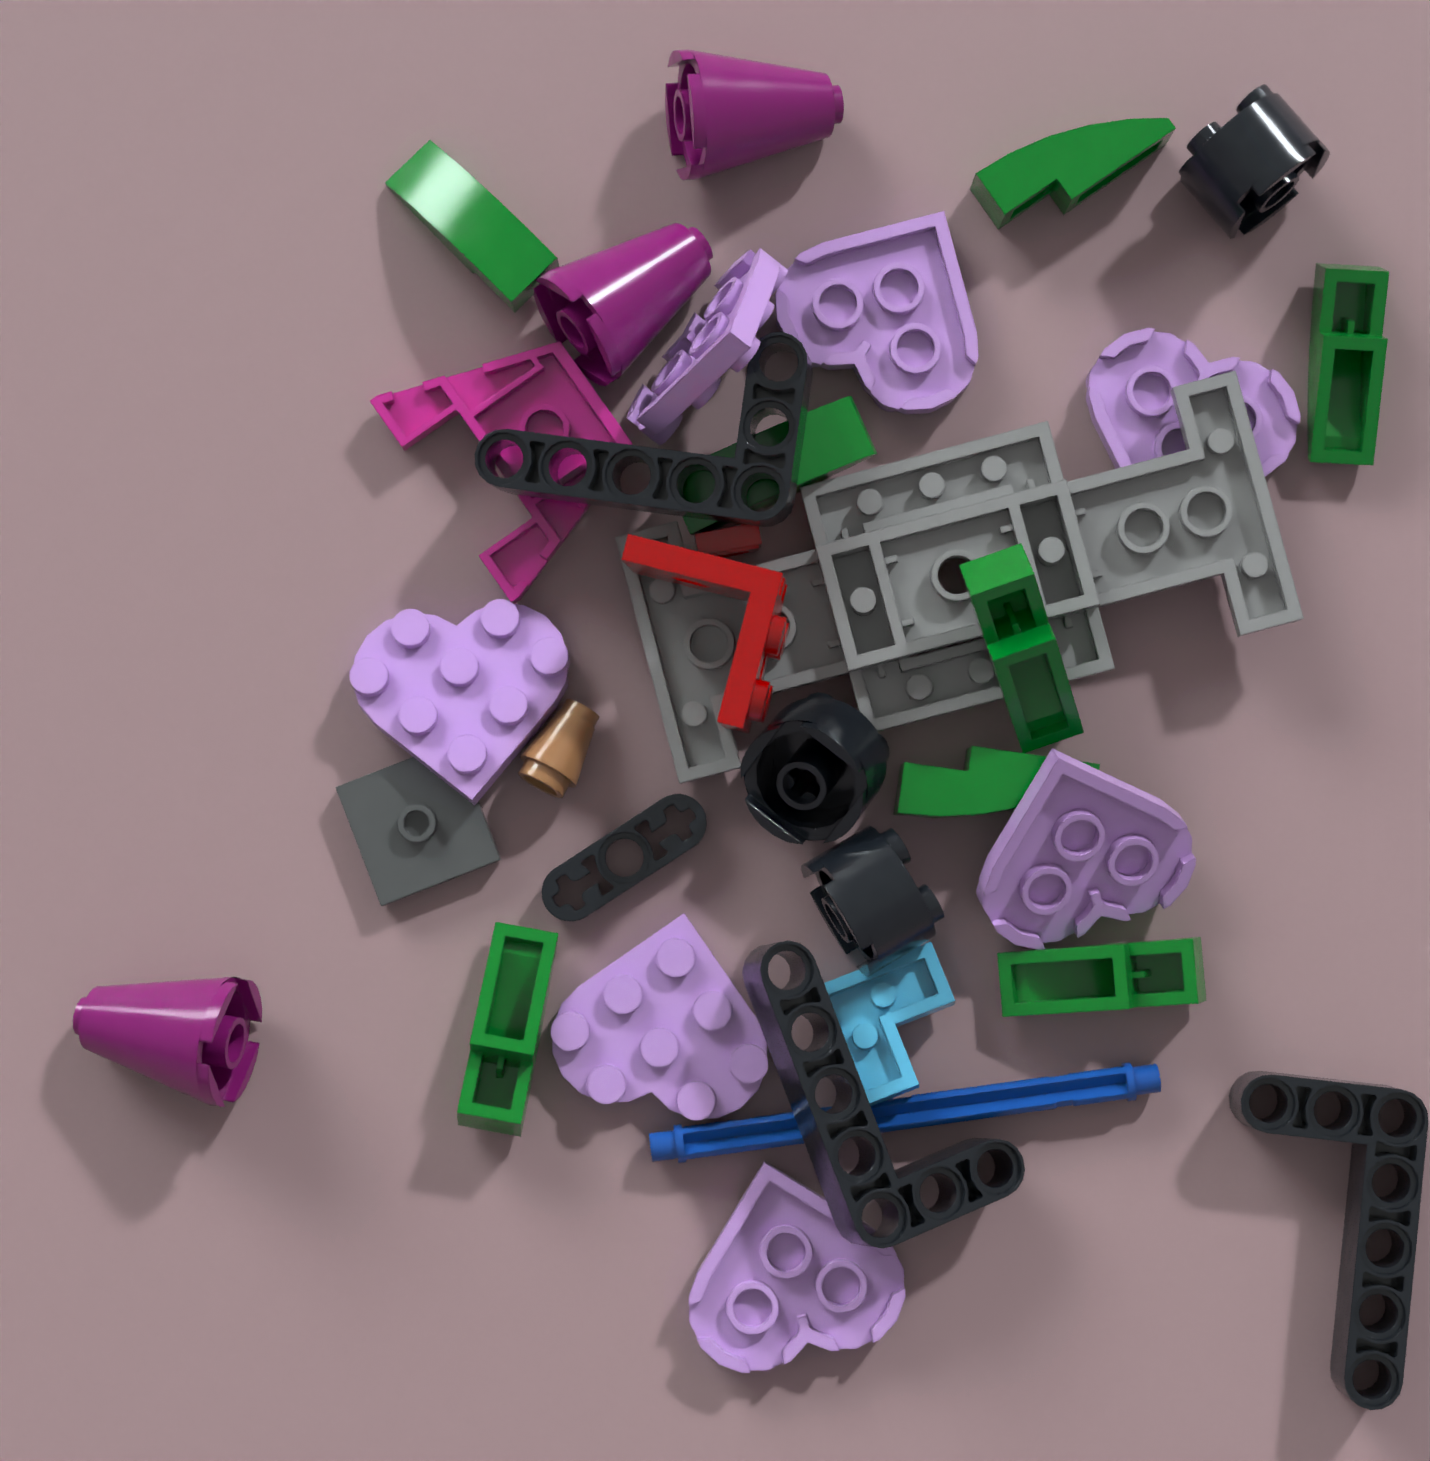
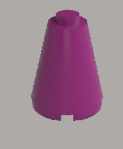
[665,50,844,180]
[533,223,713,386]
[73,977,262,1107]

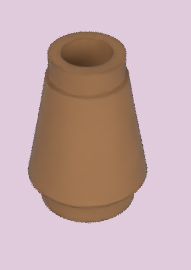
[518,699,600,798]

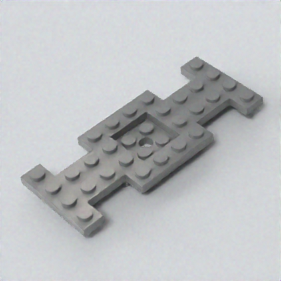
[615,370,1304,784]

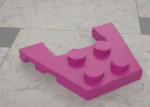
[370,341,633,604]

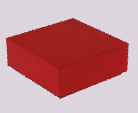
[694,525,762,558]

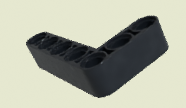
[474,332,813,527]
[742,941,1025,1248]
[1229,1071,1428,1410]

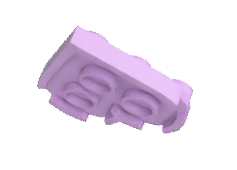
[775,211,979,414]
[627,248,788,446]
[1086,328,1301,476]
[349,599,570,806]
[976,748,1196,950]
[551,913,768,1121]
[689,1161,906,1373]

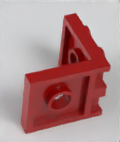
[621,534,790,734]

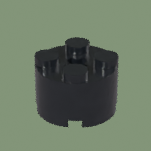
[1179,84,1330,239]
[741,692,890,845]
[801,826,944,977]

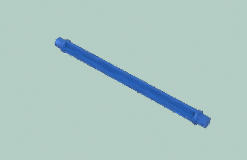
[649,1062,1161,1163]

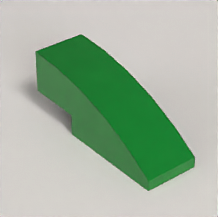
[970,118,1176,230]
[385,140,559,313]
[1307,263,1389,465]
[683,396,877,535]
[959,543,1084,753]
[893,746,1100,818]
[457,922,558,1137]
[997,937,1206,1017]

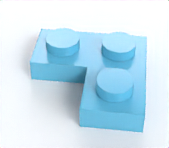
[824,942,955,1106]

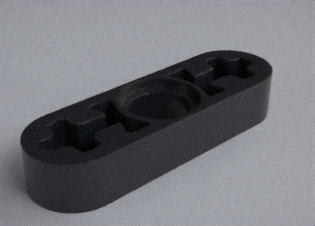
[542,794,707,921]

